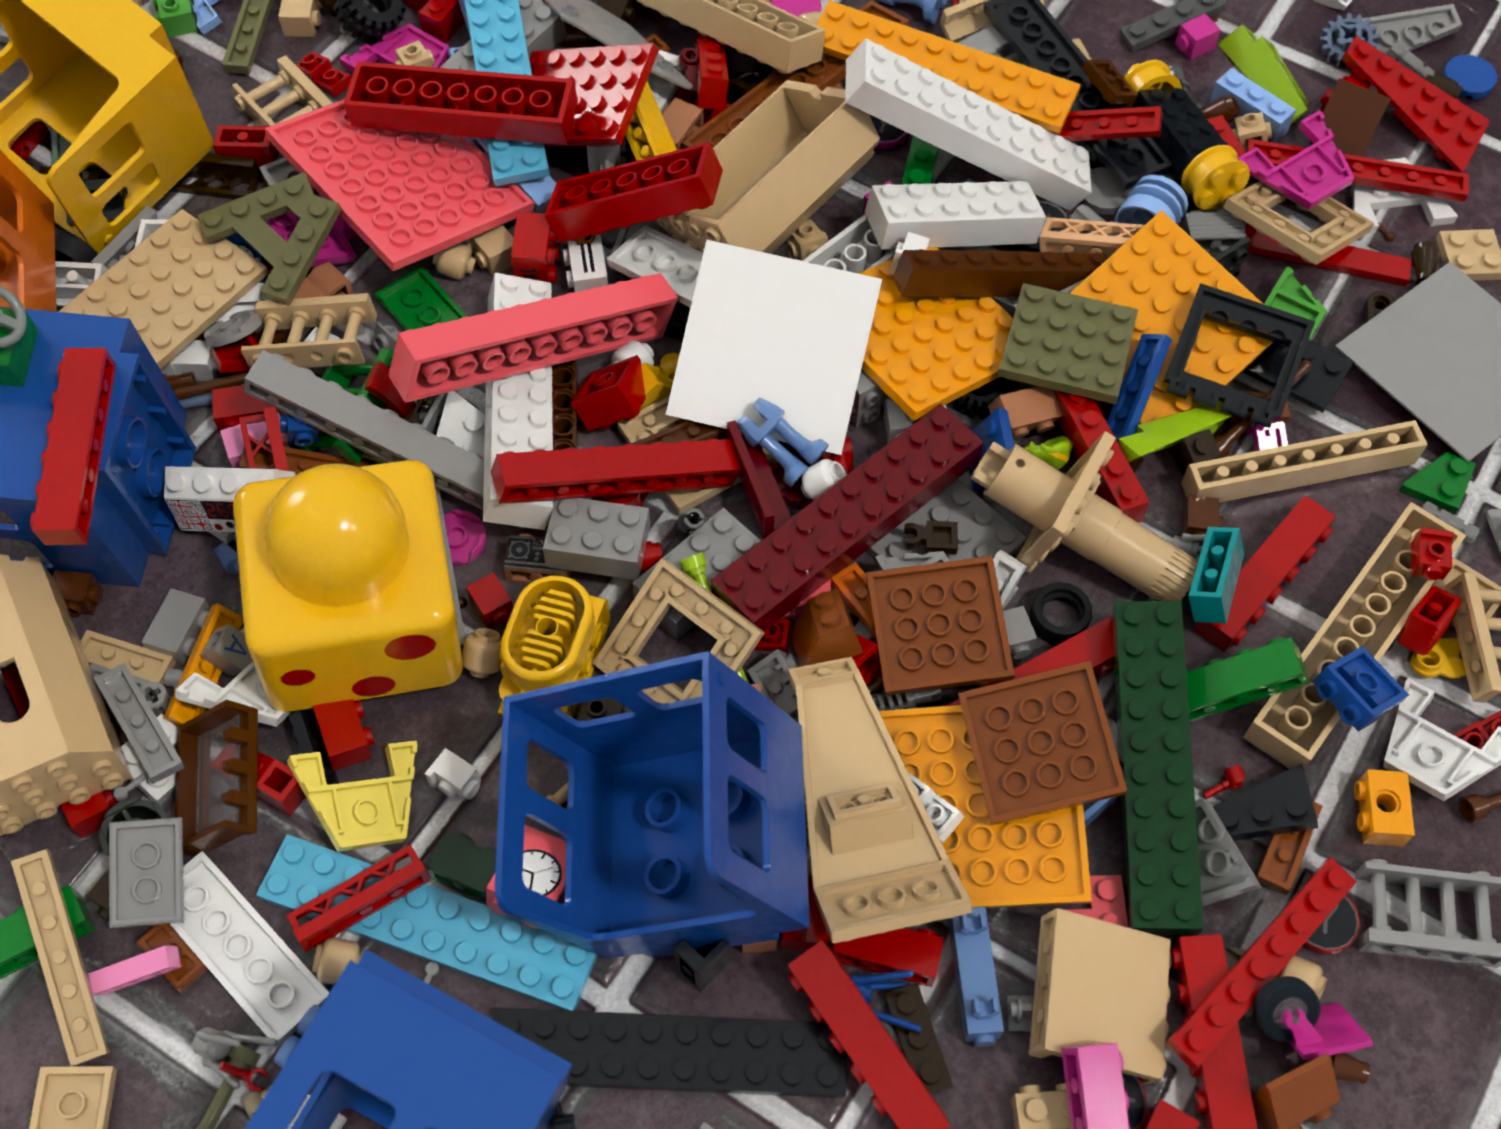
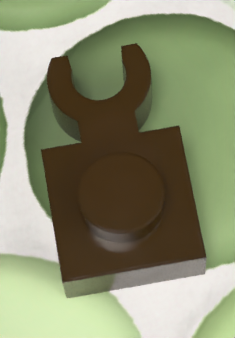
[904,520,958,555]

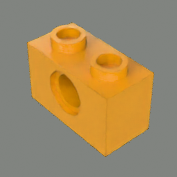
[1354,769,1415,847]

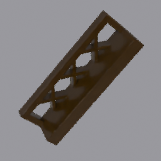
[169,153,261,200]

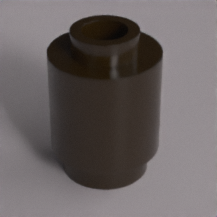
[1425,72,1464,99]

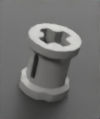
[140,682,172,718]

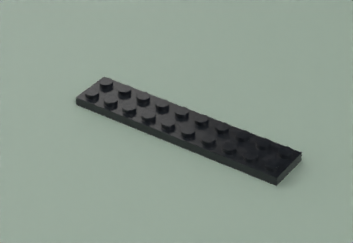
[983,0,1173,191]
[492,1008,846,1098]

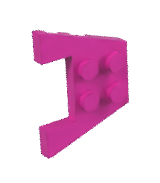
[339,23,450,73]
[1238,110,1354,210]

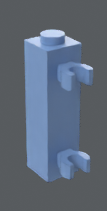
[947,907,1004,1047]

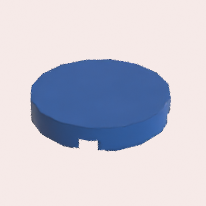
[1443,55,1498,99]

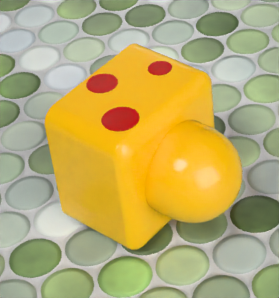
[233,460,463,712]

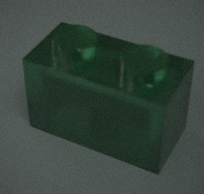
[426,832,496,903]

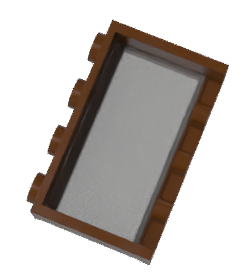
[175,700,258,856]

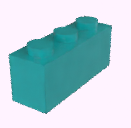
[1189,527,1244,624]

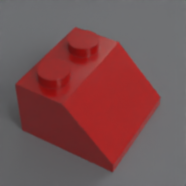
[570,355,646,431]

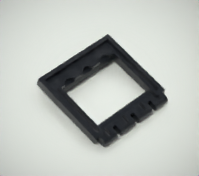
[1163,283,1315,429]

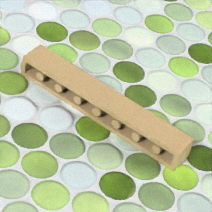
[1181,420,1428,503]

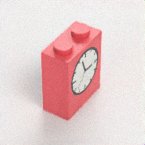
[486,825,566,929]

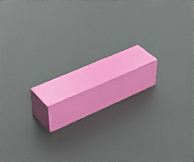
[88,945,181,995]

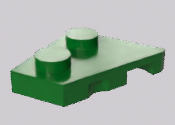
[1399,452,1476,515]

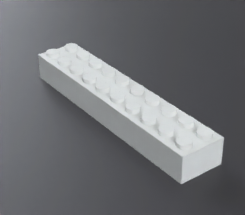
[845,39,1092,211]
[483,273,553,530]

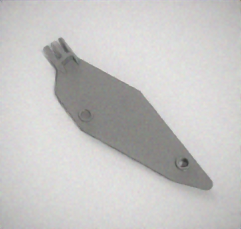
[544,0,693,90]

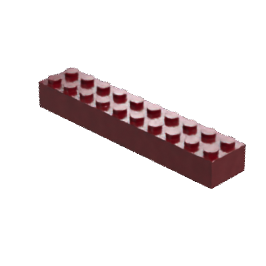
[711,404,984,631]

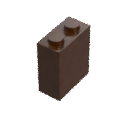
[1310,78,1391,157]

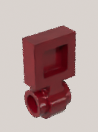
[677,48,699,104]

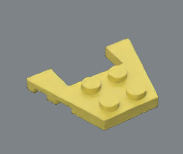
[287,740,418,852]

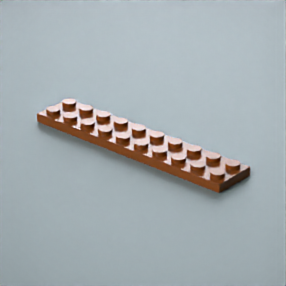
[681,0,910,149]

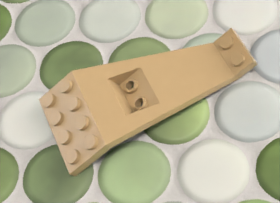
[788,657,972,944]

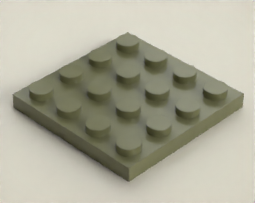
[998,283,1138,404]

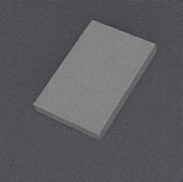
[109,817,184,929]

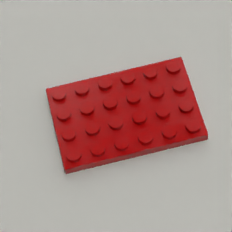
[529,43,659,146]

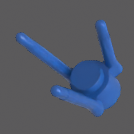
[851,970,922,1032]

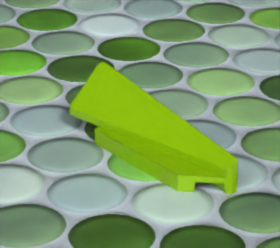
[1219,24,1309,123]
[1118,401,1232,463]

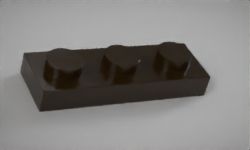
[883,983,953,1095]

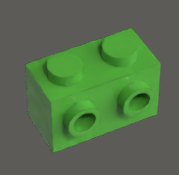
[152,0,198,38]

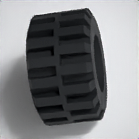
[333,0,406,44]

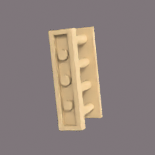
[232,55,333,157]
[241,293,377,369]
[1445,572,1501,703]

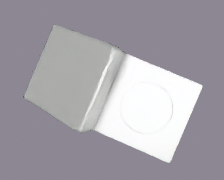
[993,550,1027,609]

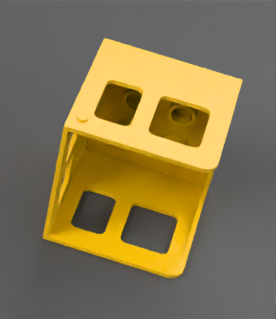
[0,0,214,254]

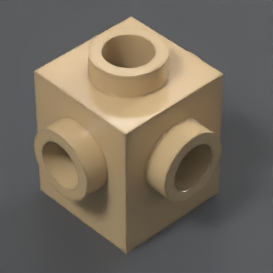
[394,40,435,67]
[1232,112,1272,152]
[786,219,829,261]

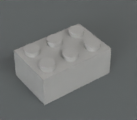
[543,498,650,580]

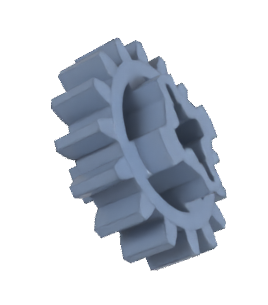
[1319,13,1379,69]

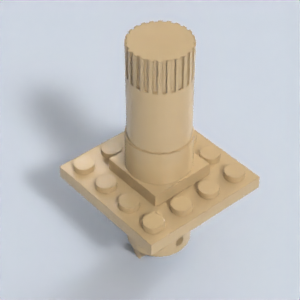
[971,431,1198,601]

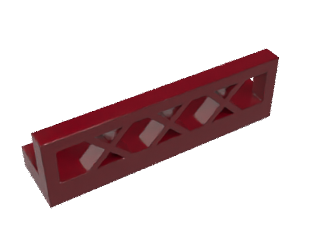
[726,421,791,539]

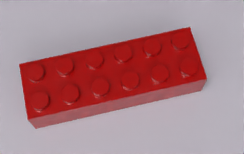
[544,142,723,243]

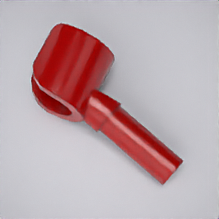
[1202,765,1245,799]
[218,1061,268,1092]

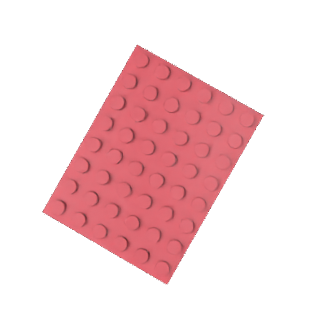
[265,99,535,272]

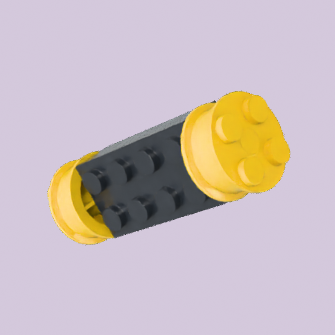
[1124,60,1250,210]

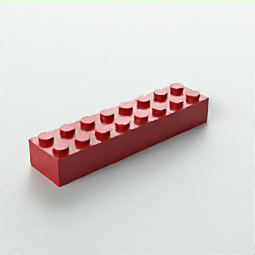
[343,61,578,145]

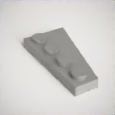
[1361,4,1462,56]

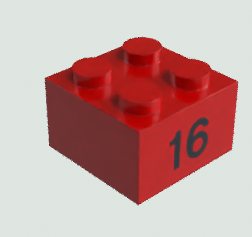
[511,212,560,286]

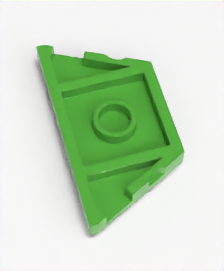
[1264,266,1327,340]

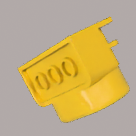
[498,576,611,718]

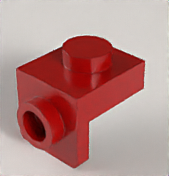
[211,334,259,373]

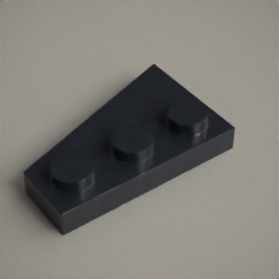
[1212,764,1318,841]

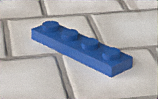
[1107,334,1172,442]

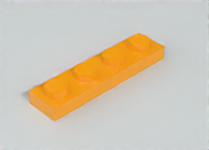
[163,603,243,726]

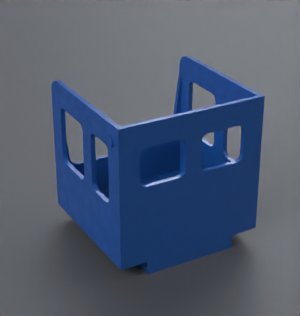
[0,306,196,587]
[495,651,809,959]
[245,950,572,1129]

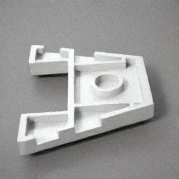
[1351,158,1458,234]
[175,628,292,727]
[1383,678,1501,801]

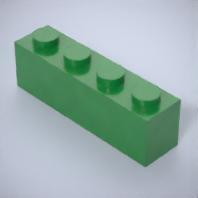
[1186,637,1310,722]
[0,885,96,980]

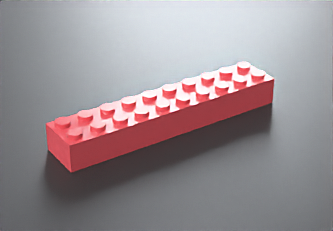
[388,273,679,403]

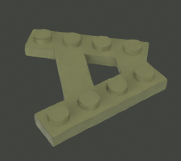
[197,172,342,306]

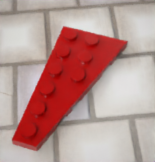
[1341,36,1490,173]

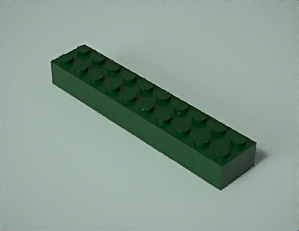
[1112,601,1204,936]

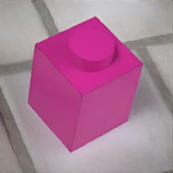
[1175,14,1221,60]

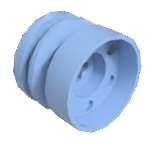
[1114,174,1188,225]

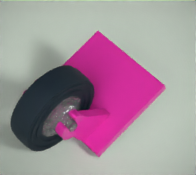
[1253,976,1373,1061]

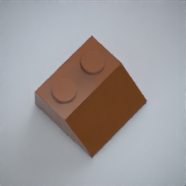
[790,588,863,667]
[1251,1053,1341,1129]

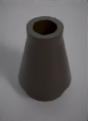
[1411,241,1440,284]

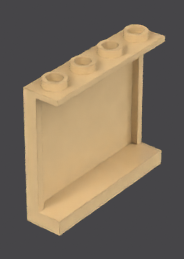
[1029,908,1172,1085]

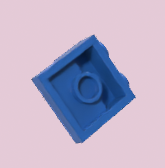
[1312,646,1409,732]

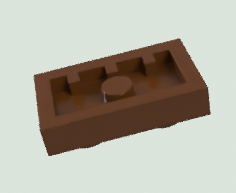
[1082,60,1138,108]

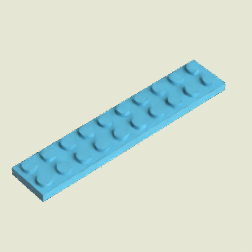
[465,0,550,187]
[256,834,598,1011]

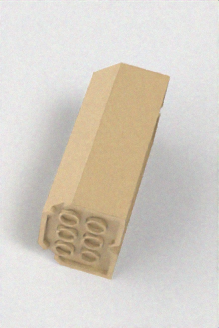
[656,80,880,254]
[0,555,133,836]

